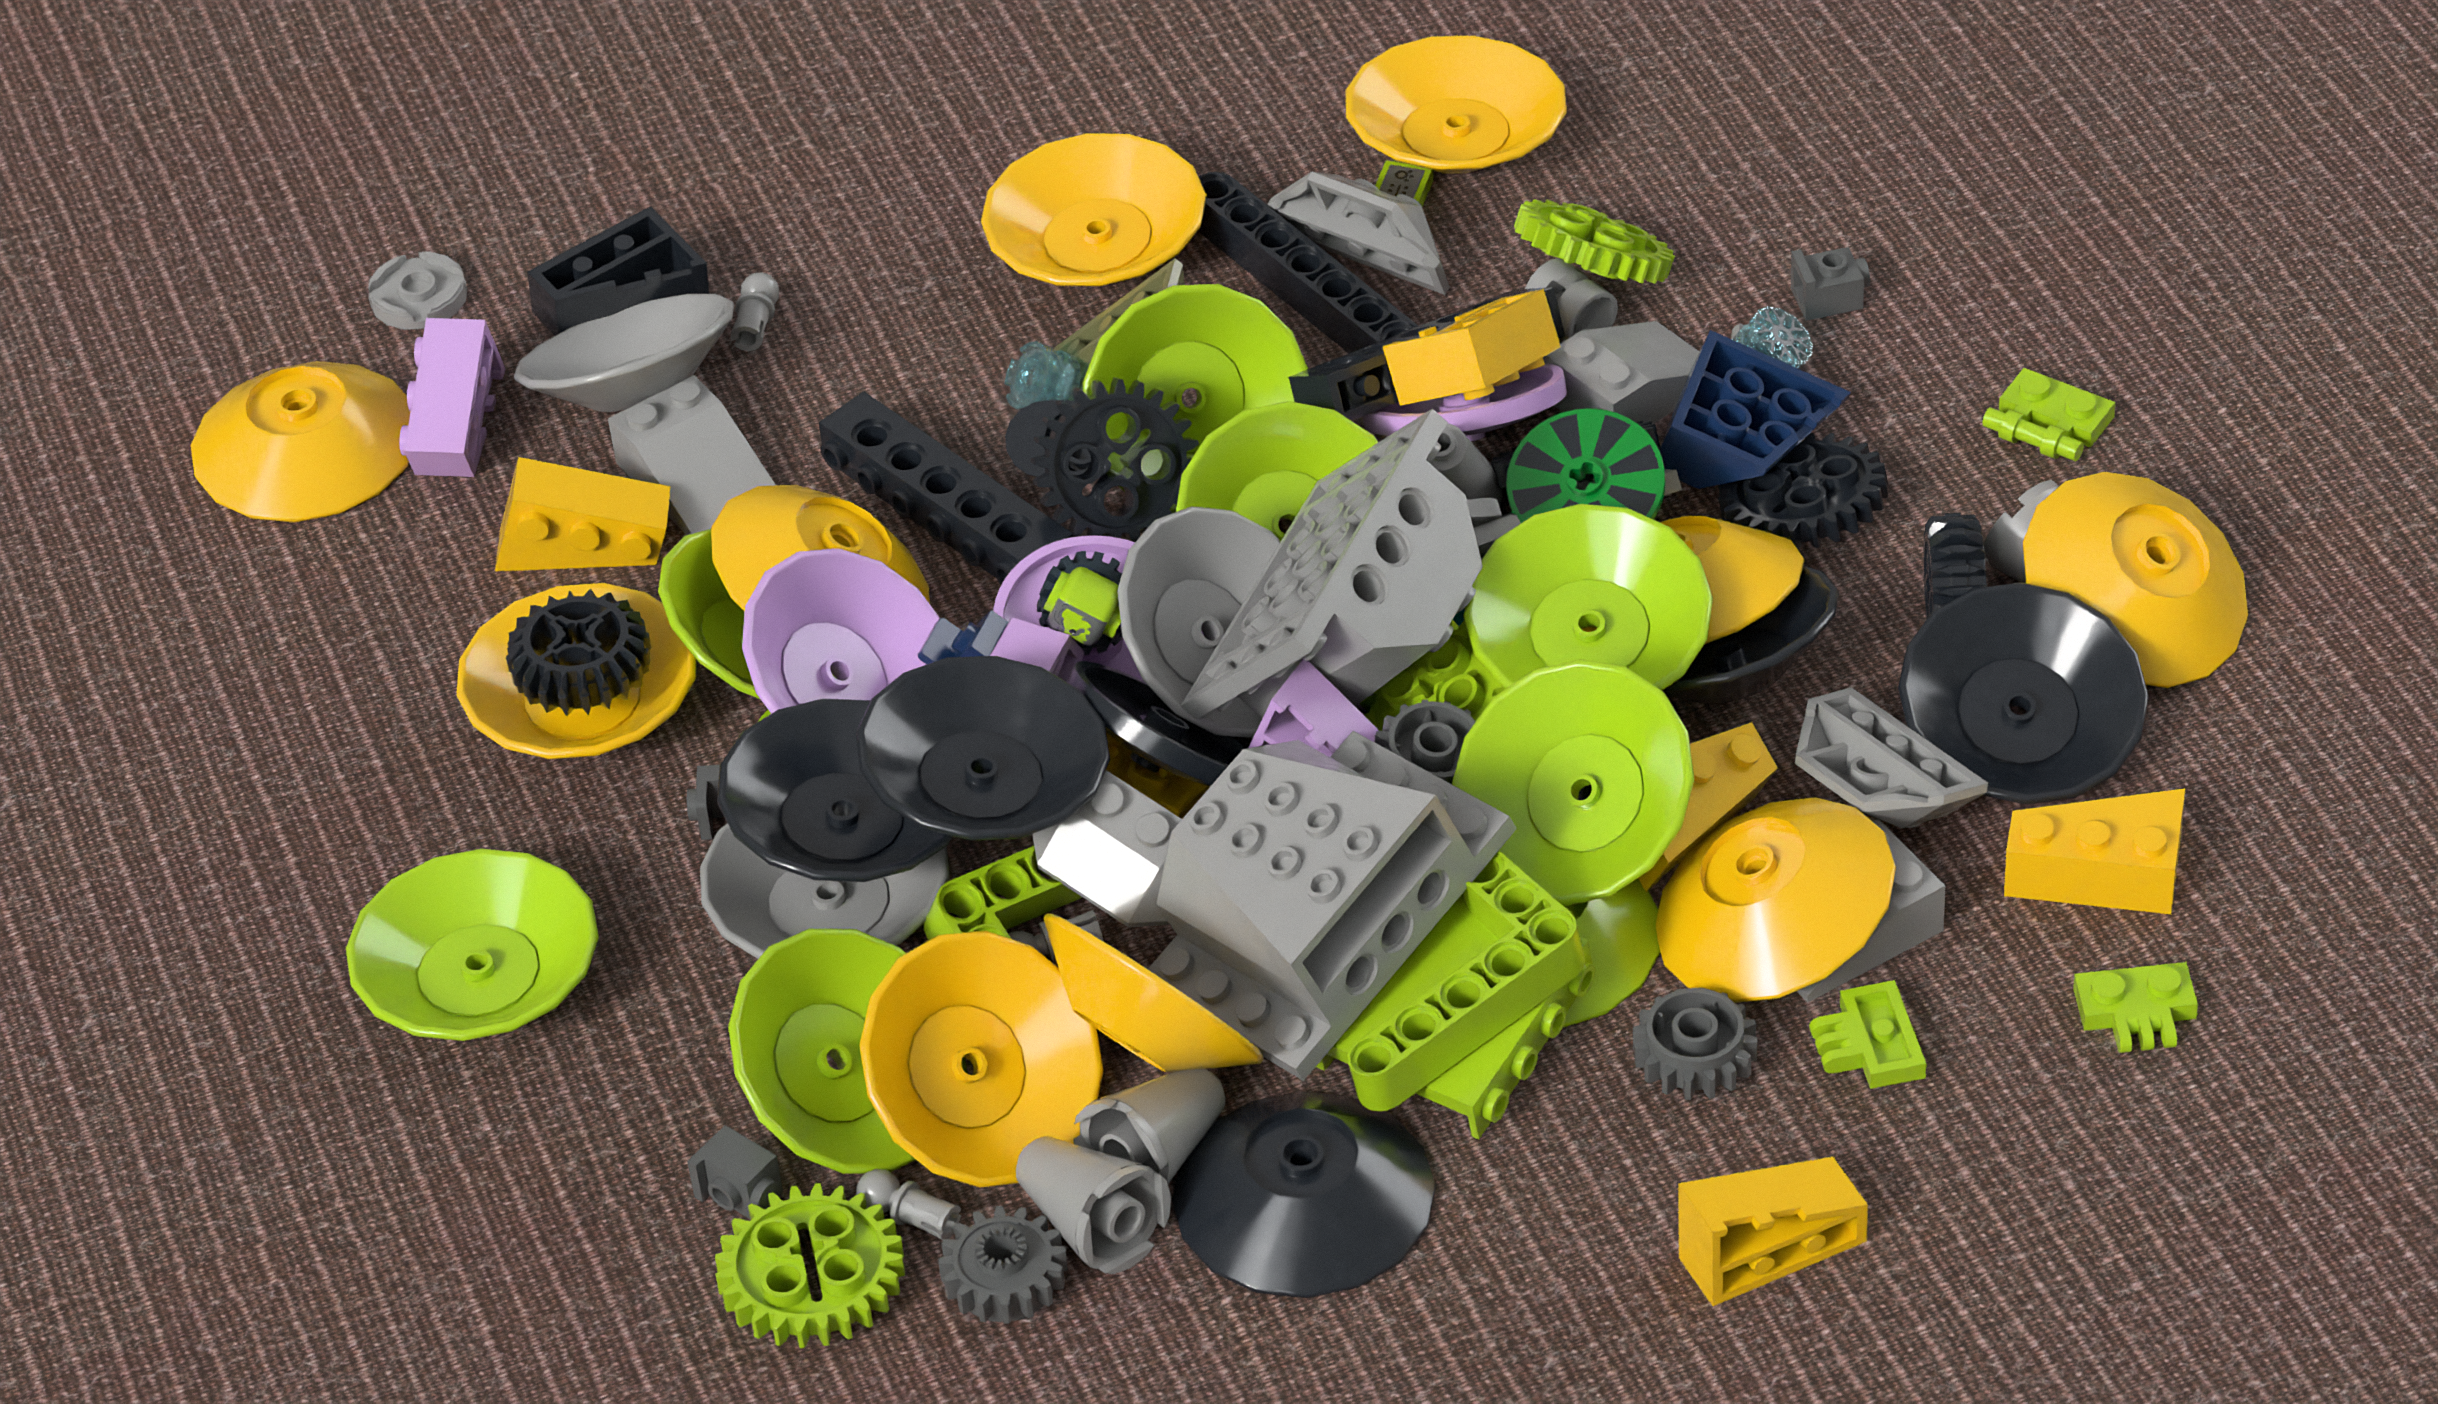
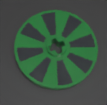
[1506,408,1666,523]

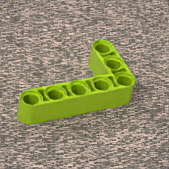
[924,846,1083,940]
[1347,851,1585,1112]

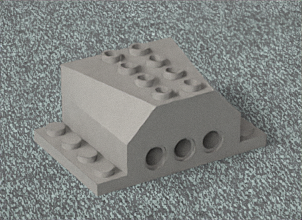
[1181,409,1483,720]
[1148,731,1517,1081]

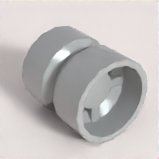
[1525,258,1618,341]

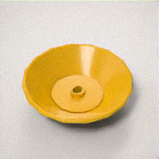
[1345,35,1567,174]
[981,133,1206,286]
[191,361,411,523]
[2023,472,2248,688]
[711,485,930,612]
[1582,516,1804,644]
[456,583,696,759]
[1656,797,1896,1003]
[1044,913,1264,1073]
[859,931,1104,1188]

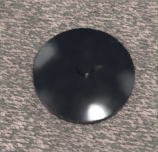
[1066,661,1249,786]

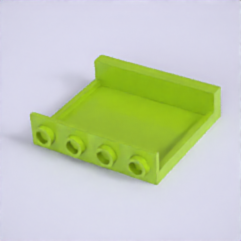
[1316,894,1595,1139]

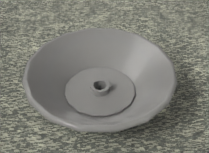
[514,294,734,412]
[1117,506,1281,738]
[700,823,950,959]

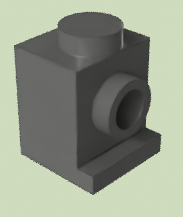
[1791,247,1870,321]
[687,1125,783,1219]

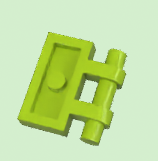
[1982,368,2115,462]

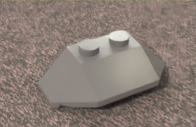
[1267,172,1450,295]
[1795,687,1988,828]
[1032,770,1182,927]

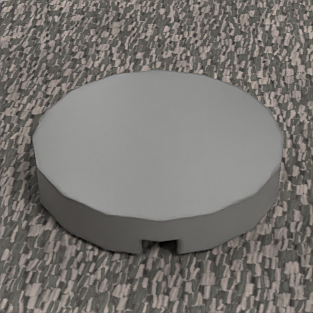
[368,252,467,330]

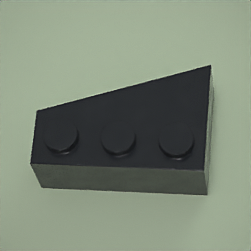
[527,206,710,336]

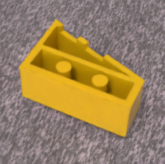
[1383,289,1561,406]
[495,457,671,571]
[1638,722,1778,892]
[2004,789,2185,914]
[1678,1157,1868,1306]

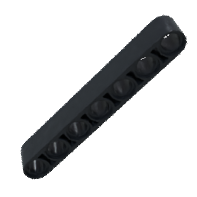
[1198,172,1418,353]

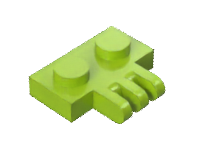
[2073,962,2198,1053]
[1809,980,1926,1089]

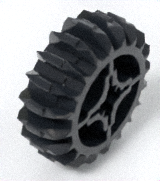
[1923,512,1987,620]
[506,589,652,716]

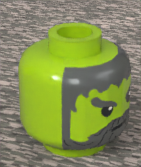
[1043,567,1121,646]

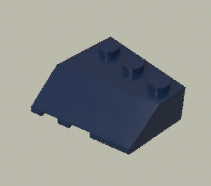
[1659,330,1851,489]

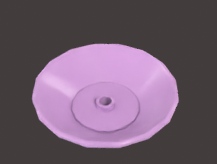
[742,548,940,713]

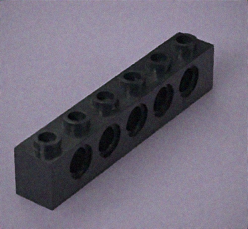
[1288,287,1565,421]
[819,391,1073,585]

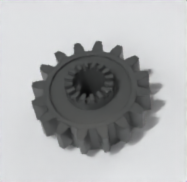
[1374,700,1475,784]
[1633,987,1758,1100]
[938,1206,1068,1324]

